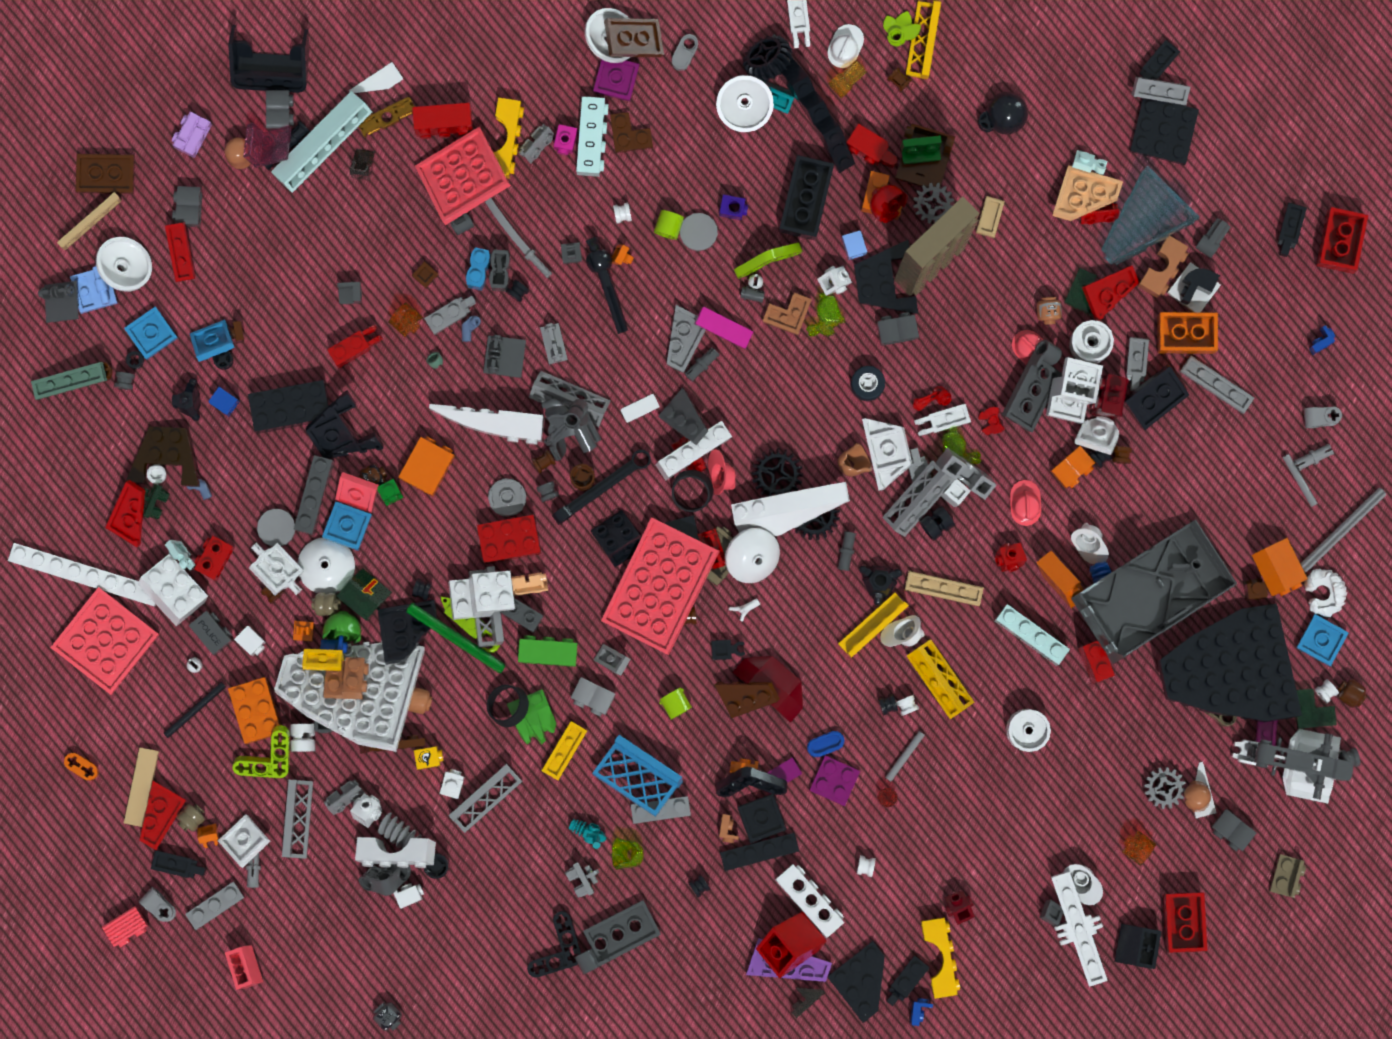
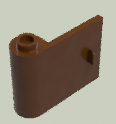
[895,123,956,188]

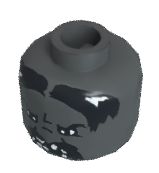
[373,1002,402,1031]

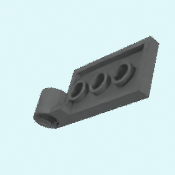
[1002,340,1062,433]
[575,900,661,975]

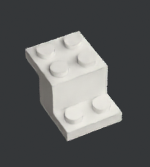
[1046,357,1103,424]
[448,571,515,620]

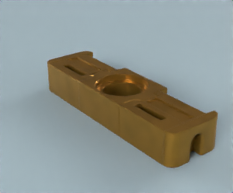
[359,97,415,138]

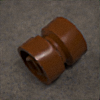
[570,464,595,491]

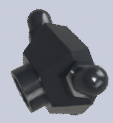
[172,378,201,421]
[859,565,902,606]

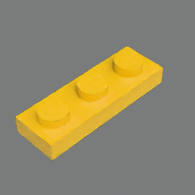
[542,721,587,780]

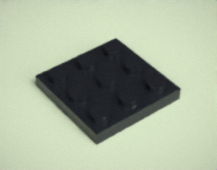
[1130,98,1199,165]

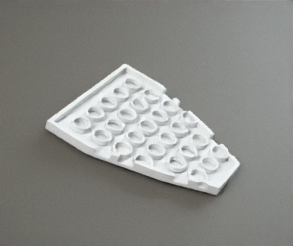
[274,640,425,752]

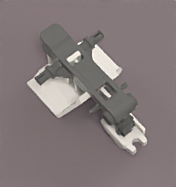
[1231,729,1354,804]

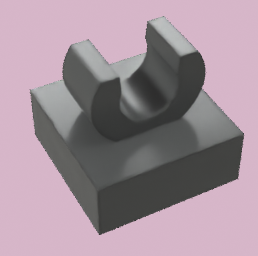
[561,242,582,264]
[1039,900,1063,926]

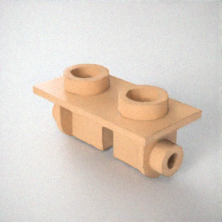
[511,572,548,596]

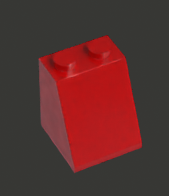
[756,912,827,979]

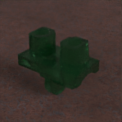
[143,484,170,519]

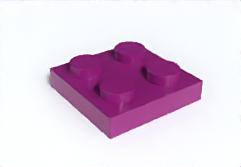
[593,59,640,102]
[809,756,860,807]

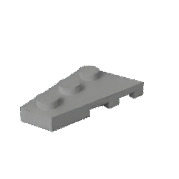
[667,305,706,374]

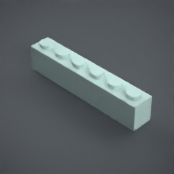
[271,91,372,193]

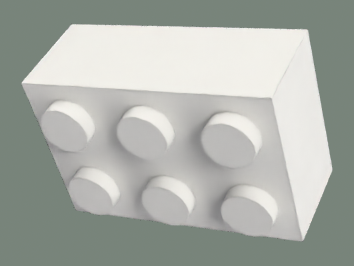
[138,554,208,626]

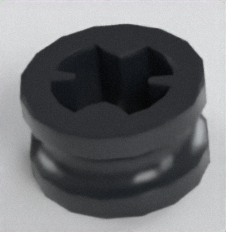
[126,351,144,369]

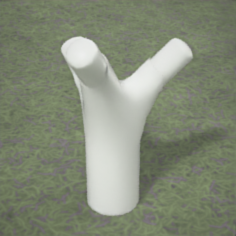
[729,598,760,621]

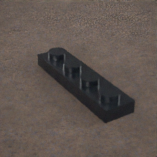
[720,833,799,871]

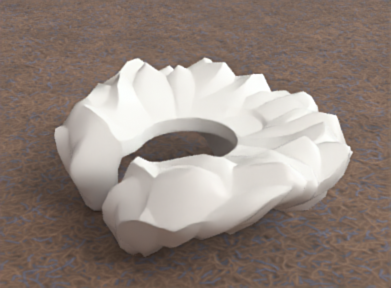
[1304,569,1347,617]

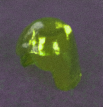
[611,838,644,870]

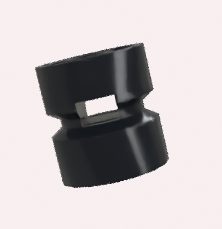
[919,506,955,541]
[423,853,450,879]

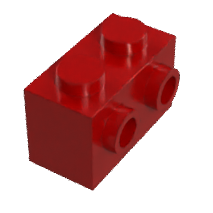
[194,535,235,581]

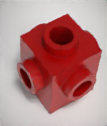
[995,542,1027,572]

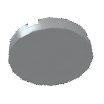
[680,213,718,251]
[488,478,527,517]
[257,509,295,546]

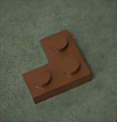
[610,112,653,153]

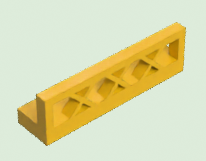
[905,1,941,79]
[838,593,909,658]
[907,639,975,719]

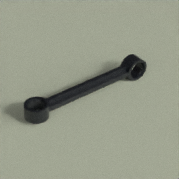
[552,450,651,525]

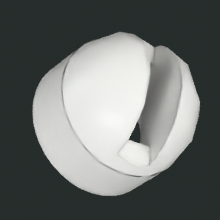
[748,274,763,290]
[187,657,203,673]

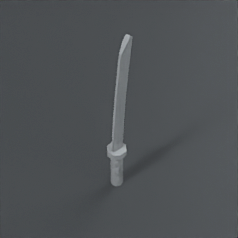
[485,198,552,278]

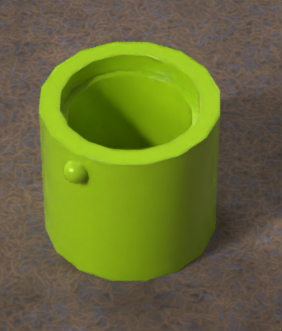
[654,210,684,240]
[659,687,692,720]

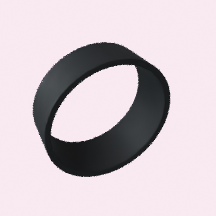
[672,470,714,512]
[487,685,529,727]

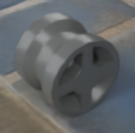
[114,372,135,390]
[536,481,560,503]
[1339,748,1360,767]

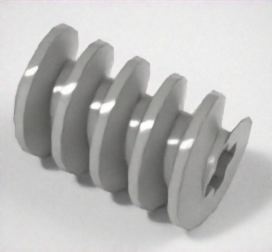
[378,812,422,849]

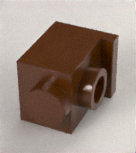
[1243,579,1268,600]

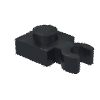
[711,640,745,660]

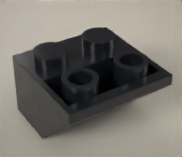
[1114,924,1162,969]

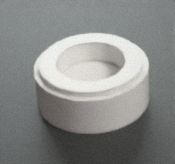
[147,465,167,484]

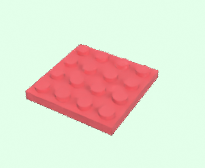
[415,127,511,225]
[50,587,160,695]

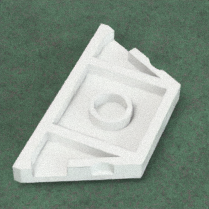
[862,418,912,491]

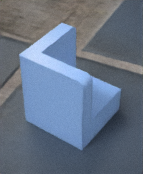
[842,231,867,260]

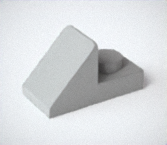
[594,644,631,676]

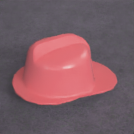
[1012,330,1045,371]
[708,449,736,495]
[1010,480,1041,526]

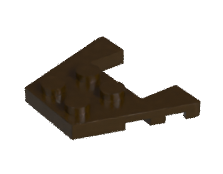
[126,426,200,487]

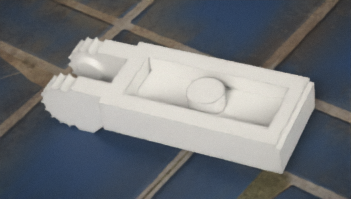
[787,0,810,48]
[914,404,971,436]

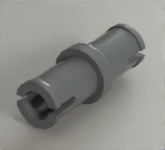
[684,347,720,382]
[837,531,856,571]

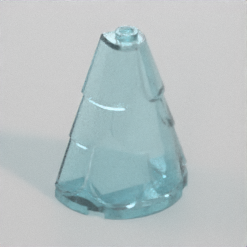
[1101,166,1200,265]

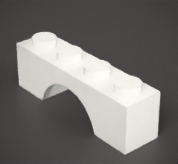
[655,421,732,480]
[355,837,436,868]

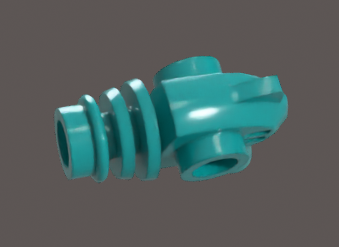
[569,819,606,849]

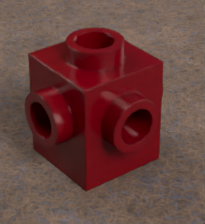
[945,890,975,925]

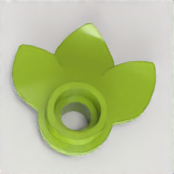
[883,11,921,47]

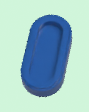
[807,731,844,757]

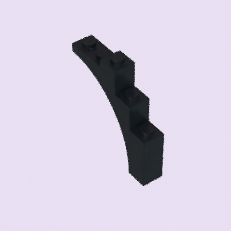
[779,58,855,173]

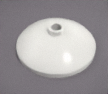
[585,8,630,63]
[716,75,774,132]
[96,237,152,291]
[725,528,780,583]
[297,538,355,594]

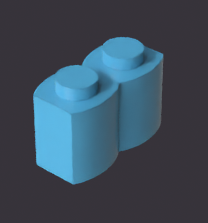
[466,247,491,291]

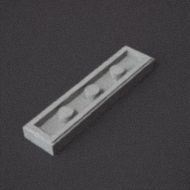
[1180,356,1254,414]

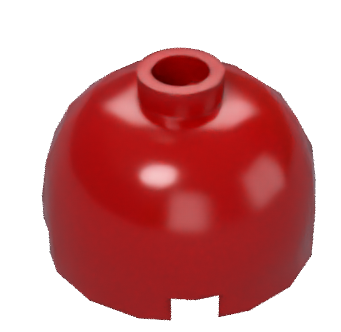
[870,185,908,223]

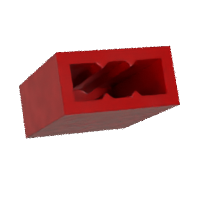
[1078,641,1115,684]

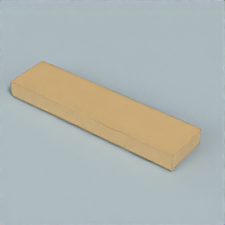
[57,192,121,250]
[904,571,984,606]
[124,748,159,827]

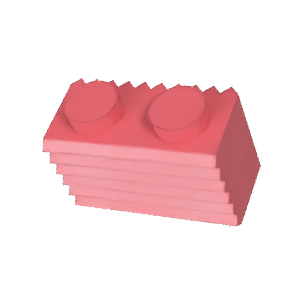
[102,906,149,948]

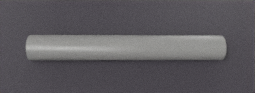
[1282,454,1318,507]
[885,731,925,782]

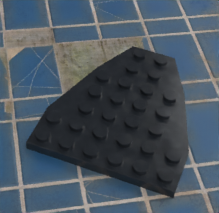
[1157,603,1302,723]

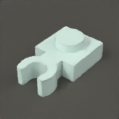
[1072,150,1108,175]
[165,540,195,570]

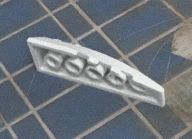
[429,404,545,445]
[731,482,850,537]

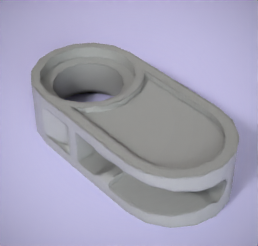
[672,34,698,71]

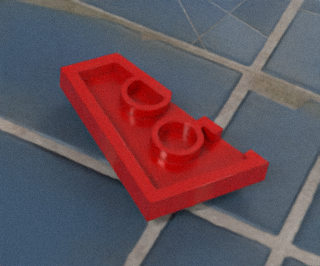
[1082,265,1139,321]
[105,480,145,547]
[139,781,186,850]

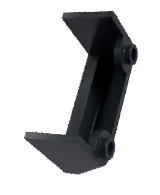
[228,25,309,93]

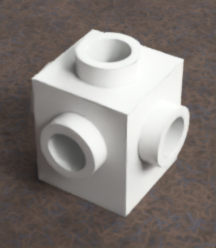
[817,266,852,296]
[350,793,382,828]

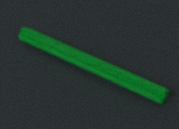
[406,603,505,673]

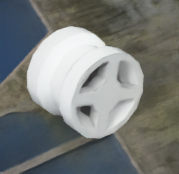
[613,202,632,224]
[1315,679,1339,703]
[896,695,919,716]
[857,855,876,877]

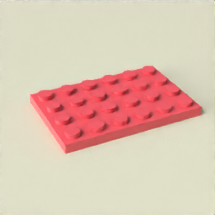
[601,517,720,655]

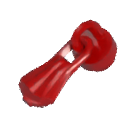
[913,386,952,411]

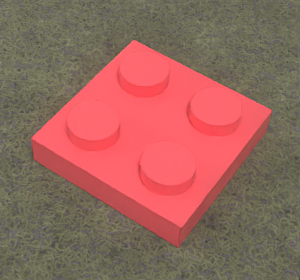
[335,472,379,514]

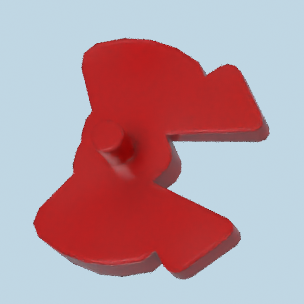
[978,407,1005,435]

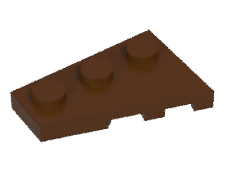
[715,682,780,718]
[359,735,425,754]

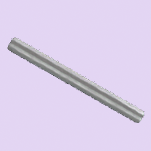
[1300,488,1386,572]

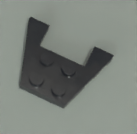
[854,240,918,314]
[305,390,384,459]

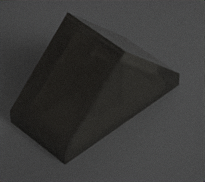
[350,149,375,181]

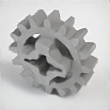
[913,183,954,224]
[1143,767,1186,809]

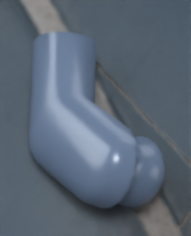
[462,316,481,342]
[186,478,212,500]

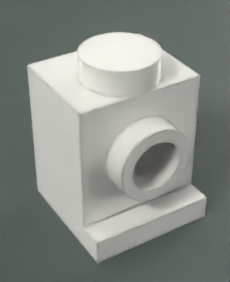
[394,883,424,909]

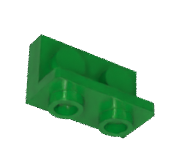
[901,136,942,165]

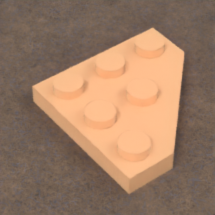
[1052,165,1123,221]

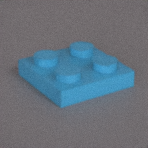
[124,307,178,360]
[190,320,235,362]
[322,502,372,551]
[1296,614,1349,667]

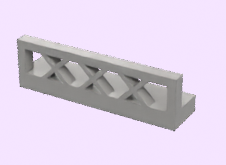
[529,371,610,428]
[882,460,955,537]
[469,566,504,647]
[449,764,523,833]
[282,780,313,859]

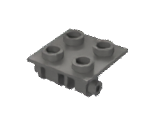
[38,281,79,323]
[483,335,526,378]

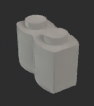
[571,677,616,717]

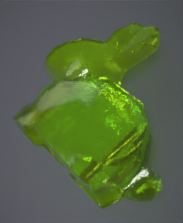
[806,293,846,337]
[942,427,981,464]

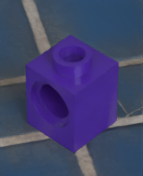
[719,195,748,220]

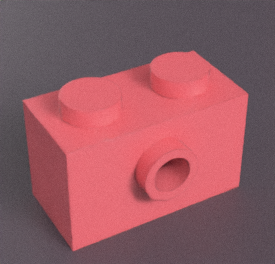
[225,945,263,990]

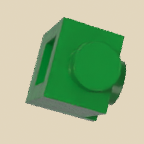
[378,479,404,506]

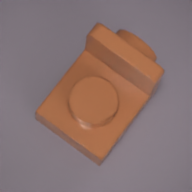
[719,814,739,843]

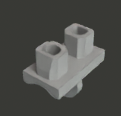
[565,862,600,898]

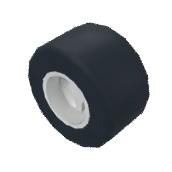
[850,365,885,401]

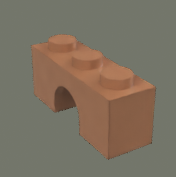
[1138,235,1189,298]

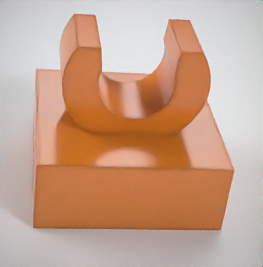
[612,244,634,265]
[293,621,314,642]
[197,823,218,848]

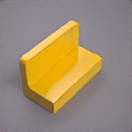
[302,649,344,671]

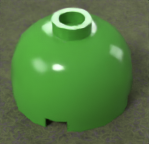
[322,611,361,644]

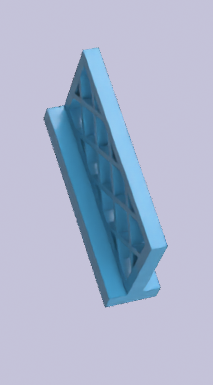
[592,735,683,817]

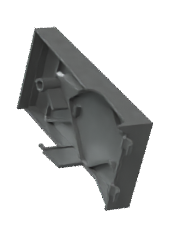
[1071,519,1237,664]

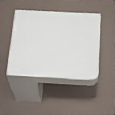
[941,479,971,507]

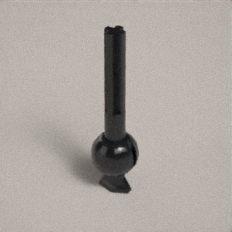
[586,237,628,334]

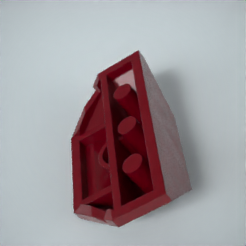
[732,656,803,723]

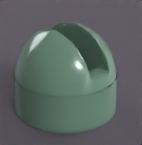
[426,352,443,369]

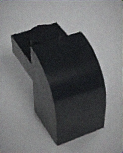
[1180,268,1220,305]

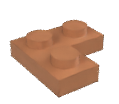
[762,293,812,335]

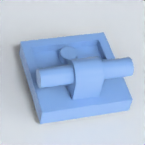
[70,267,118,314]

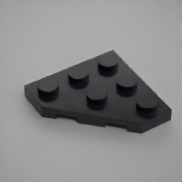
[377,600,438,665]
[828,941,885,1023]

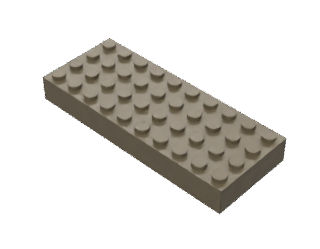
[894,197,980,297]

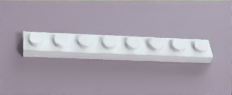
[8,543,156,607]

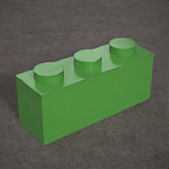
[518,636,578,667]

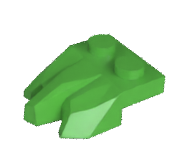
[507,689,556,745]

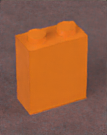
[399,436,455,497]
[1252,538,1308,596]
[1036,551,1083,609]

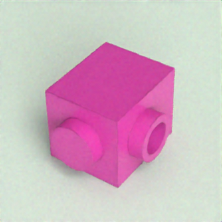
[554,124,578,155]

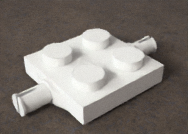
[249,543,304,596]

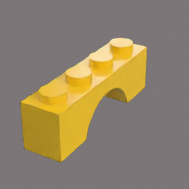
[494,98,524,179]
[920,918,960,999]

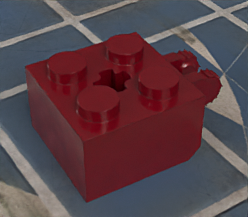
[1089,374,1129,419]

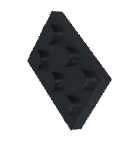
[1124,365,1189,430]

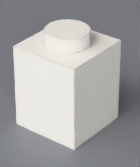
[234,626,266,656]

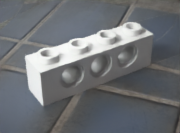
[775,864,844,938]

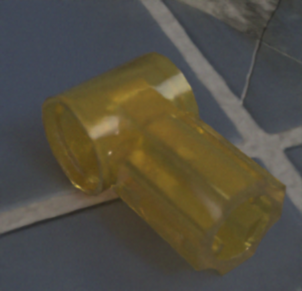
[828,60,867,98]

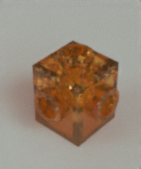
[388,302,423,337]
[1122,831,1156,866]

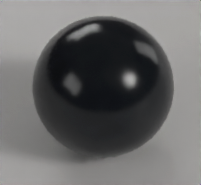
[986,92,1028,135]

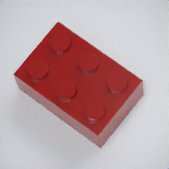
[412,103,473,139]
[1316,207,1369,274]
[477,514,541,565]
[1163,892,1208,953]

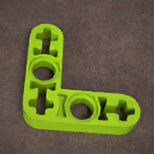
[734,243,803,279]
[232,725,290,778]

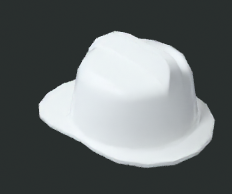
[828,24,864,68]
[1071,522,1109,565]
[880,615,925,647]
[1064,864,1103,905]

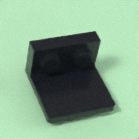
[591,510,641,567]

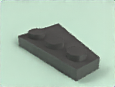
[658,388,708,445]

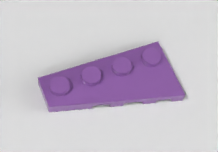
[746,938,832,982]

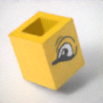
[414,746,444,770]

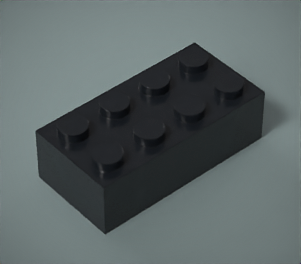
[779,155,834,241]
[248,380,329,434]

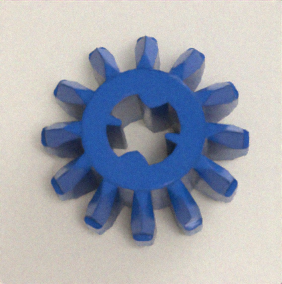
[1089,561,1111,583]

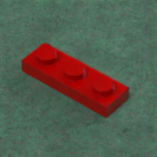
[165,222,196,282]

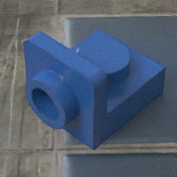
[1309,325,1335,355]
[320,635,348,655]
[910,998,933,1026]

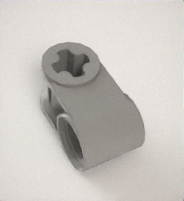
[1304,407,1342,428]
[139,887,176,922]

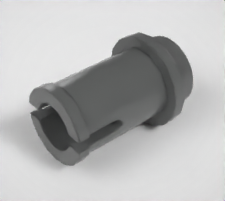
[740,286,765,303]

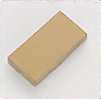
[976,196,1005,238]

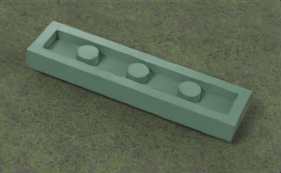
[31,362,107,400]

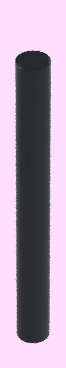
[163,682,226,738]

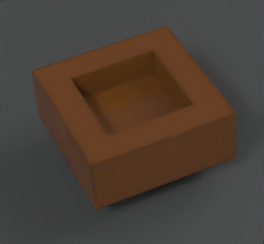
[412,261,439,289]
[230,321,244,344]

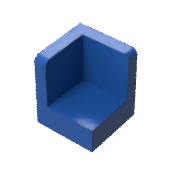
[209,387,240,417]

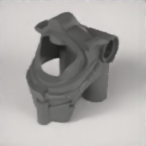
[542,399,601,461]

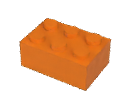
[1157,312,1218,354]
[228,677,282,744]

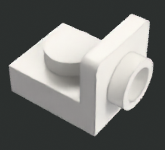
[440,769,465,799]

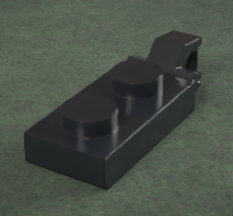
[1139,40,1180,80]
[1278,202,1307,257]
[151,850,207,878]
[886,955,930,1006]

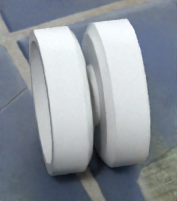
[1069,320,1114,364]
[1005,709,1051,752]

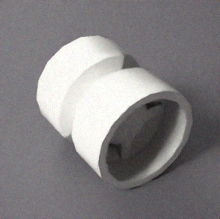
[290,724,316,752]

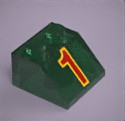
[337,568,392,622]

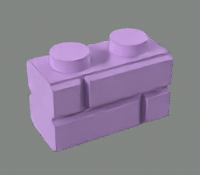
[172,112,212,158]

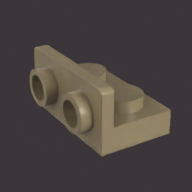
[1269,854,1306,898]

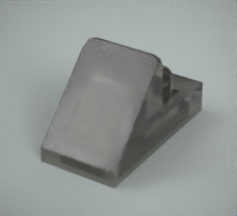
[791,987,825,1018]

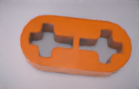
[64,753,99,781]

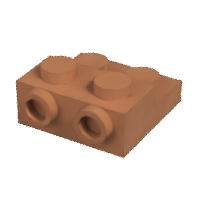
[323,657,369,699]

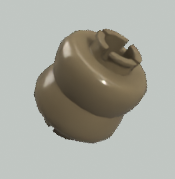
[311,592,341,616]
[177,804,205,832]

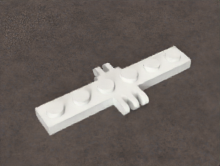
[1051,871,1108,987]

